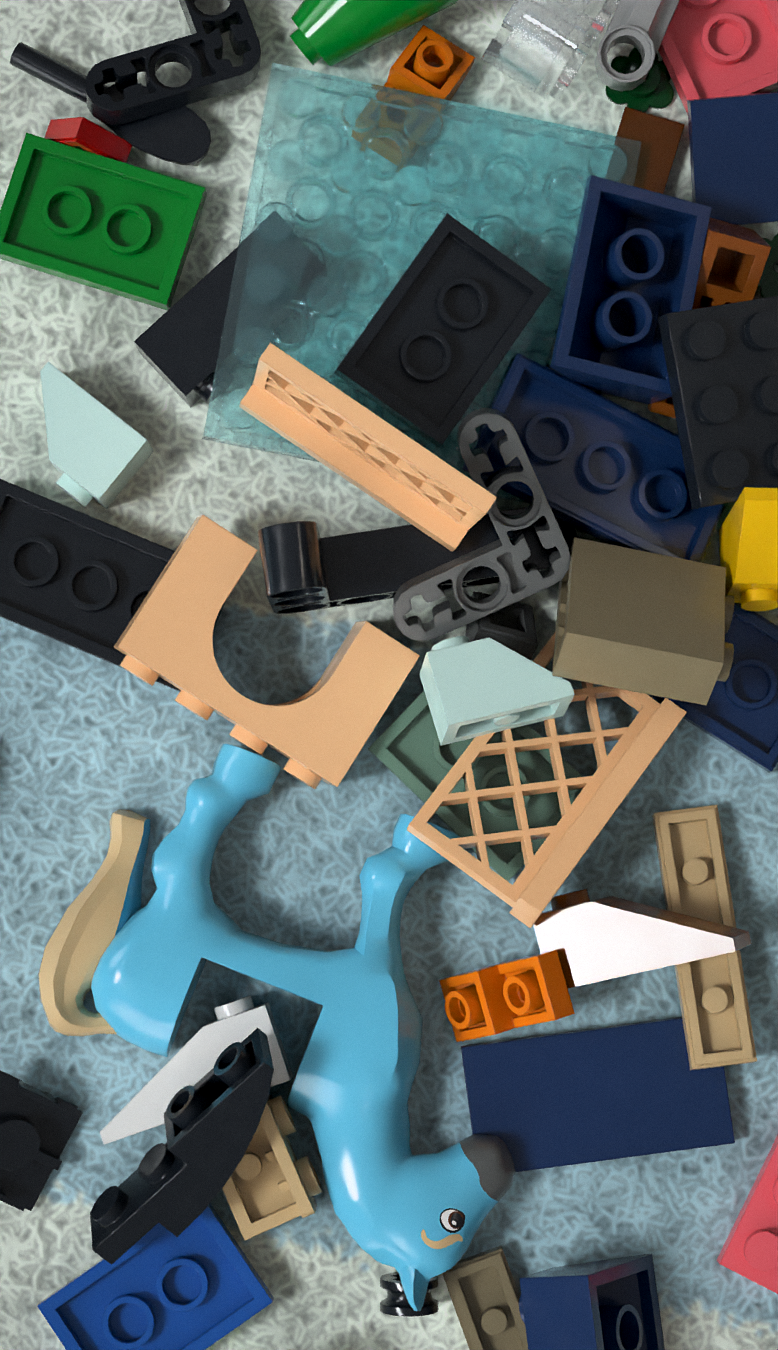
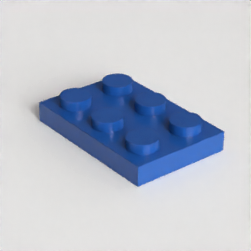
[37,1203,274,1350]

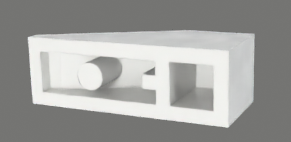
[100,996,293,1145]

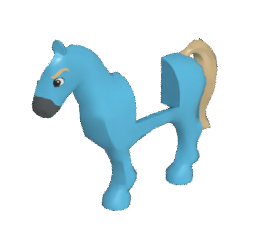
[38,744,516,1311]

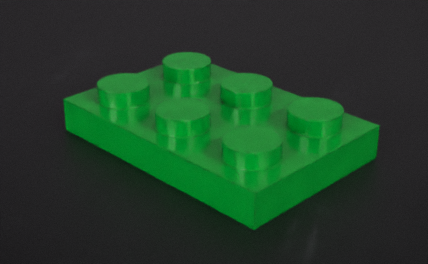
[0,133,207,311]

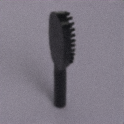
[10,42,211,165]

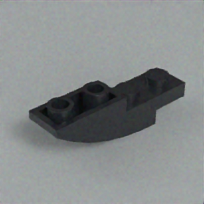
[90,1028,274,1265]

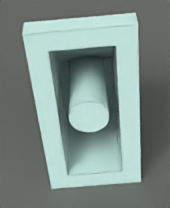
[40,362,153,509]
[419,636,575,746]

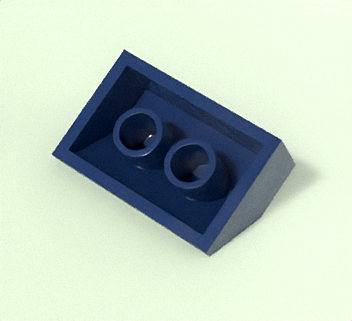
[550,175,712,405]
[519,1254,665,1350]

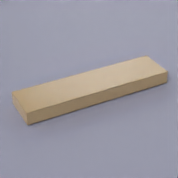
[652,805,757,1071]

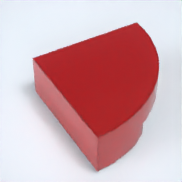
[44,117,132,163]

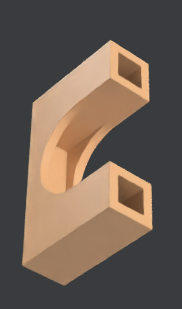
[114,515,420,789]

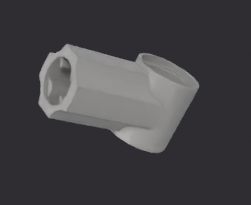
[595,0,680,91]

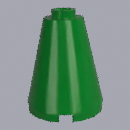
[290,0,458,67]

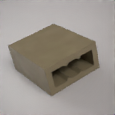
[552,537,734,706]

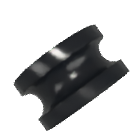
[380,1272,439,1317]

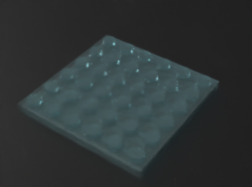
[202,63,641,503]

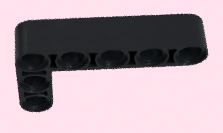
[257,507,577,614]

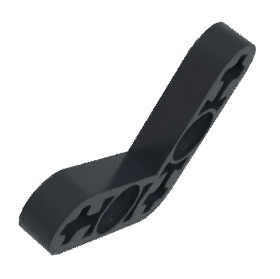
[85,0,261,125]

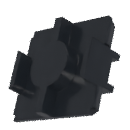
[0,1070,83,1211]

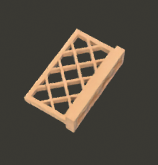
[239,342,497,552]
[407,631,687,928]

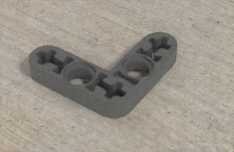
[392,408,571,641]

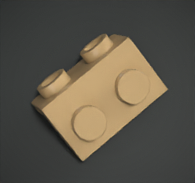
[222,1095,323,1241]

